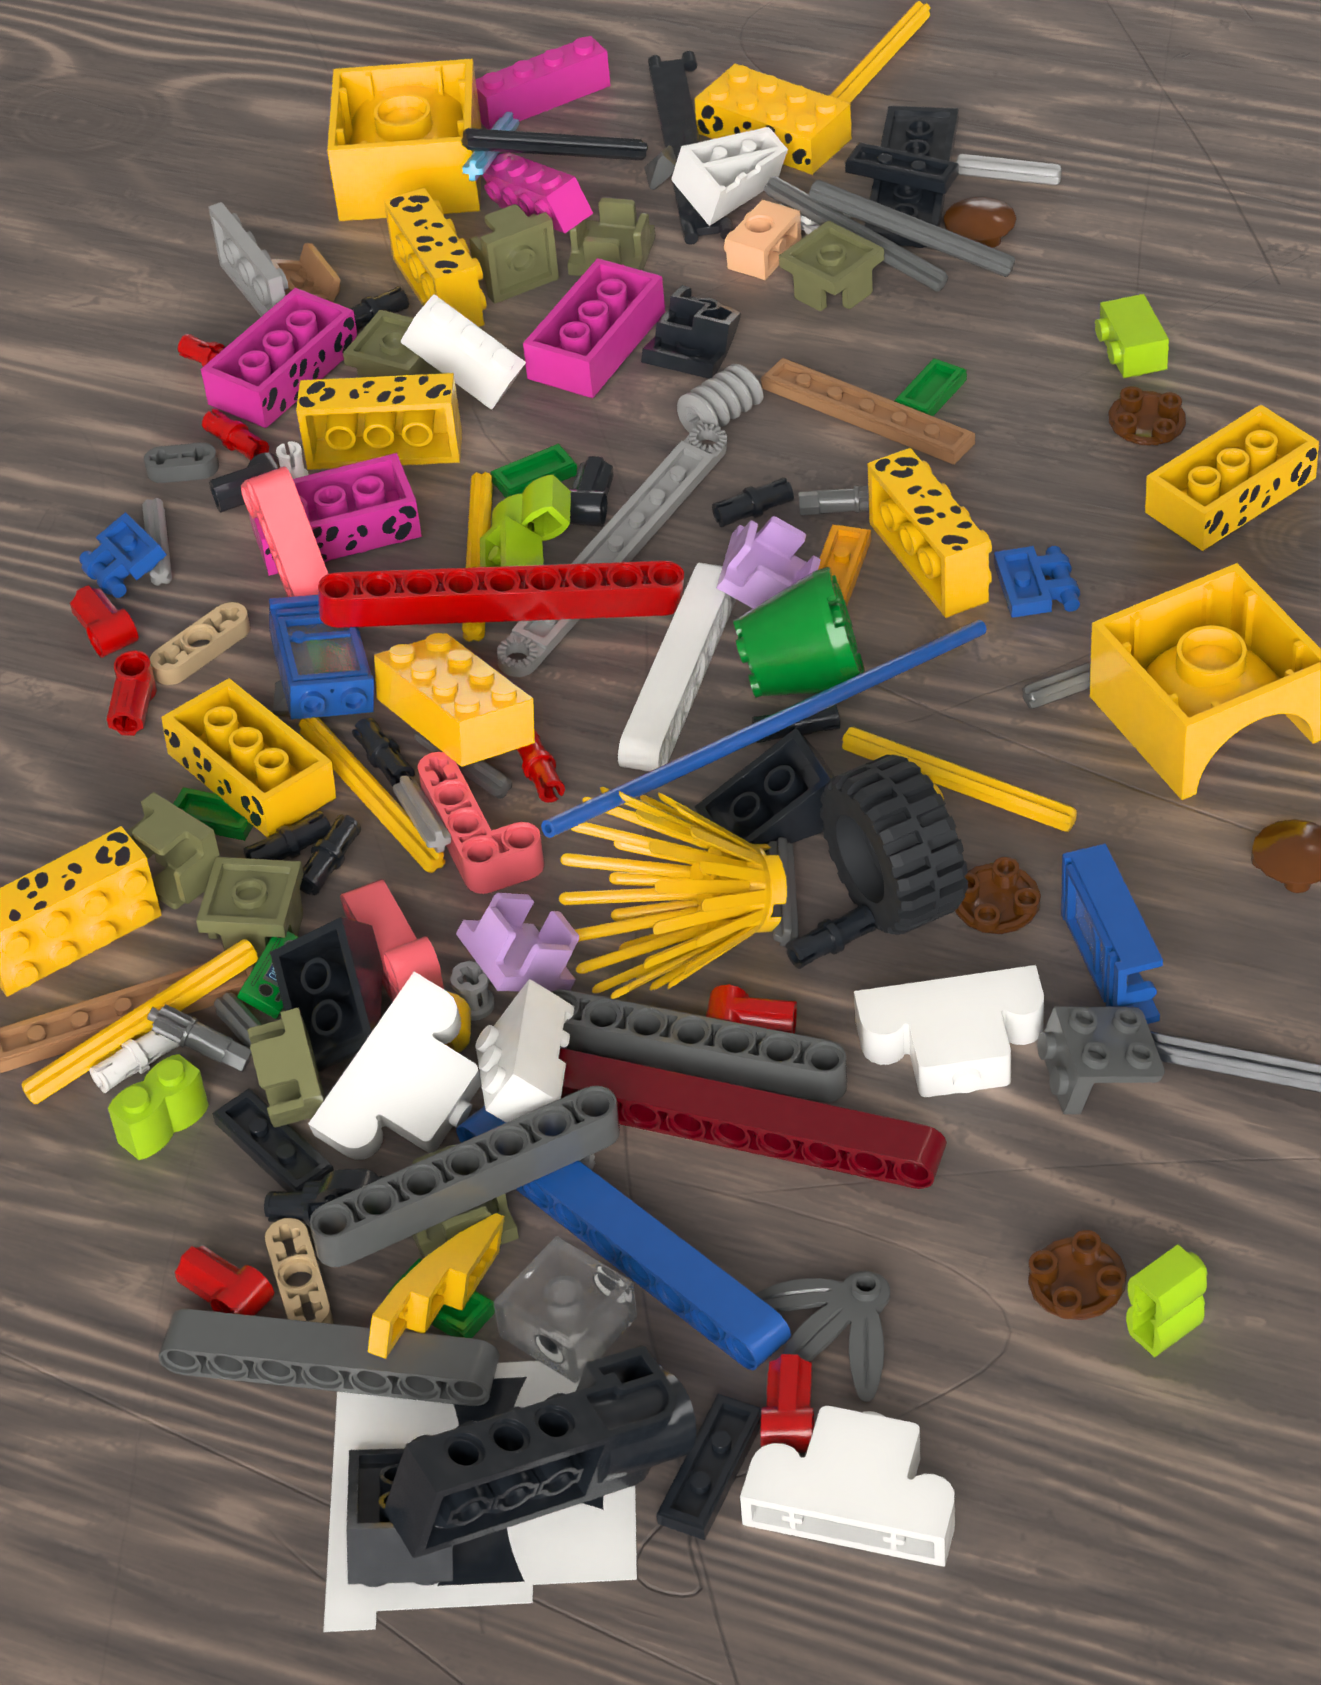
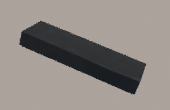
[845,142,959,194]
[212,1088,334,1192]
[656,1394,762,1540]

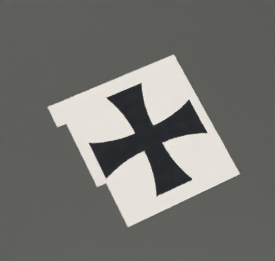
[323,1357,637,1632]

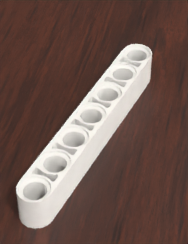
[618,563,736,772]

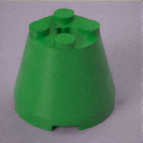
[733,566,865,698]

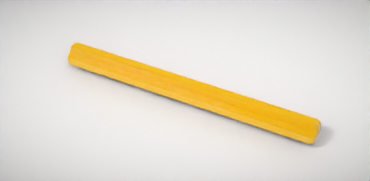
[829,1,930,103]
[462,472,493,642]
[299,717,445,873]
[842,727,1077,832]
[21,939,258,1104]

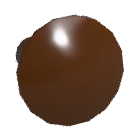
[943,197,1016,248]
[1108,386,1186,445]
[1251,819,1321,893]
[955,857,1041,934]
[1028,1230,1127,1320]

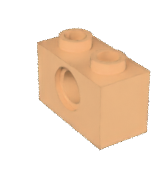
[724,199,801,280]

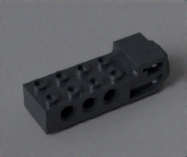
[384,1345,697,1559]

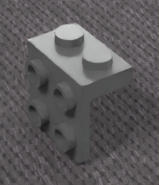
[1037,1007,1165,1114]

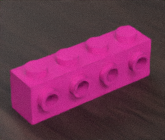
[476,35,610,129]
[483,152,593,233]

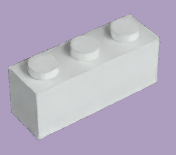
[400,294,526,410]

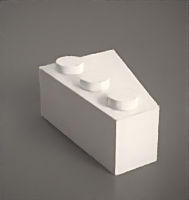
[671,127,788,226]
[475,979,574,1123]

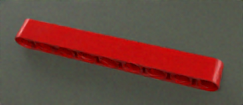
[318,561,684,628]

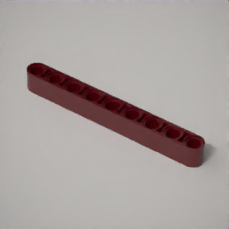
[558,1049,947,1189]

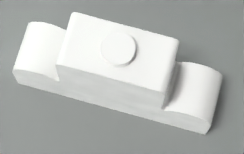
[854,965,1044,1097]
[308,971,481,1160]
[740,1406,955,1567]

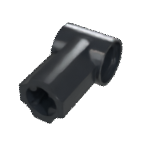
[209,453,280,513]
[568,456,614,527]

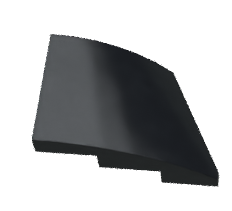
[641,285,741,379]

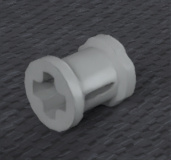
[450,961,495,1021]

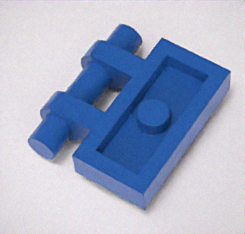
[79,512,167,598]
[994,546,1080,618]

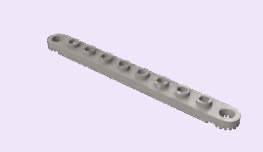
[497,424,727,677]

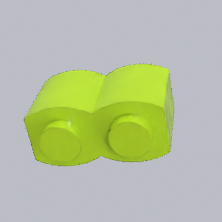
[492,475,571,541]
[108,1054,209,1160]
[1126,1244,1207,1357]

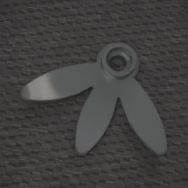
[755,1271,890,1402]

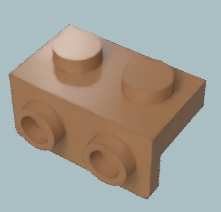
[271,243,340,303]

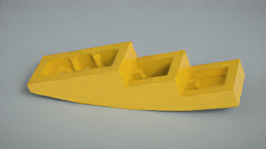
[368,1213,504,1359]

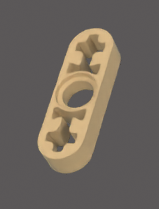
[150,602,250,685]
[265,1218,333,1324]

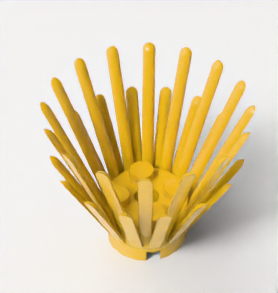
[559,787,787,999]

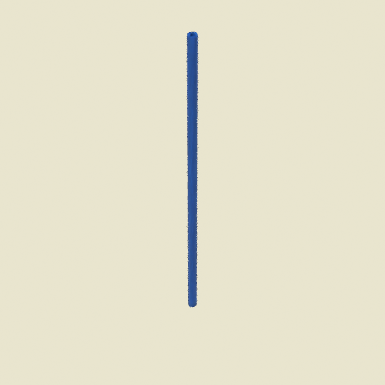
[541,620,987,838]

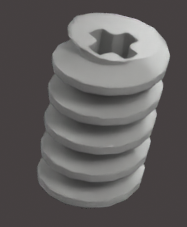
[677,364,764,433]

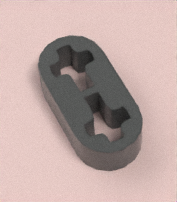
[144,443,219,483]

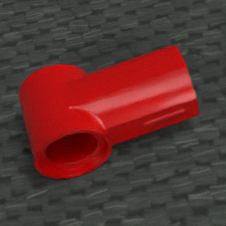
[69,585,139,658]
[107,650,157,736]
[706,985,798,1034]
[175,1245,275,1316]
[761,1354,814,1453]

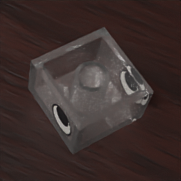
[493,1236,637,1384]

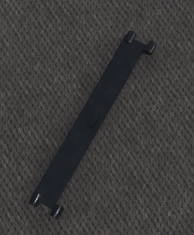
[648,51,734,245]

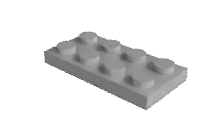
[209,202,288,317]

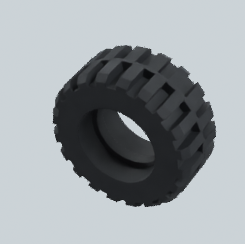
[820,755,968,935]

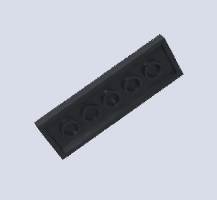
[864,106,959,248]

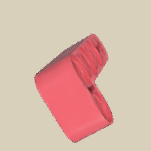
[241,466,328,628]
[418,752,544,894]
[340,879,444,1003]

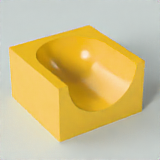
[327,59,482,221]
[1090,563,1321,800]

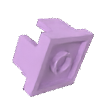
[716,516,821,608]
[456,893,579,992]

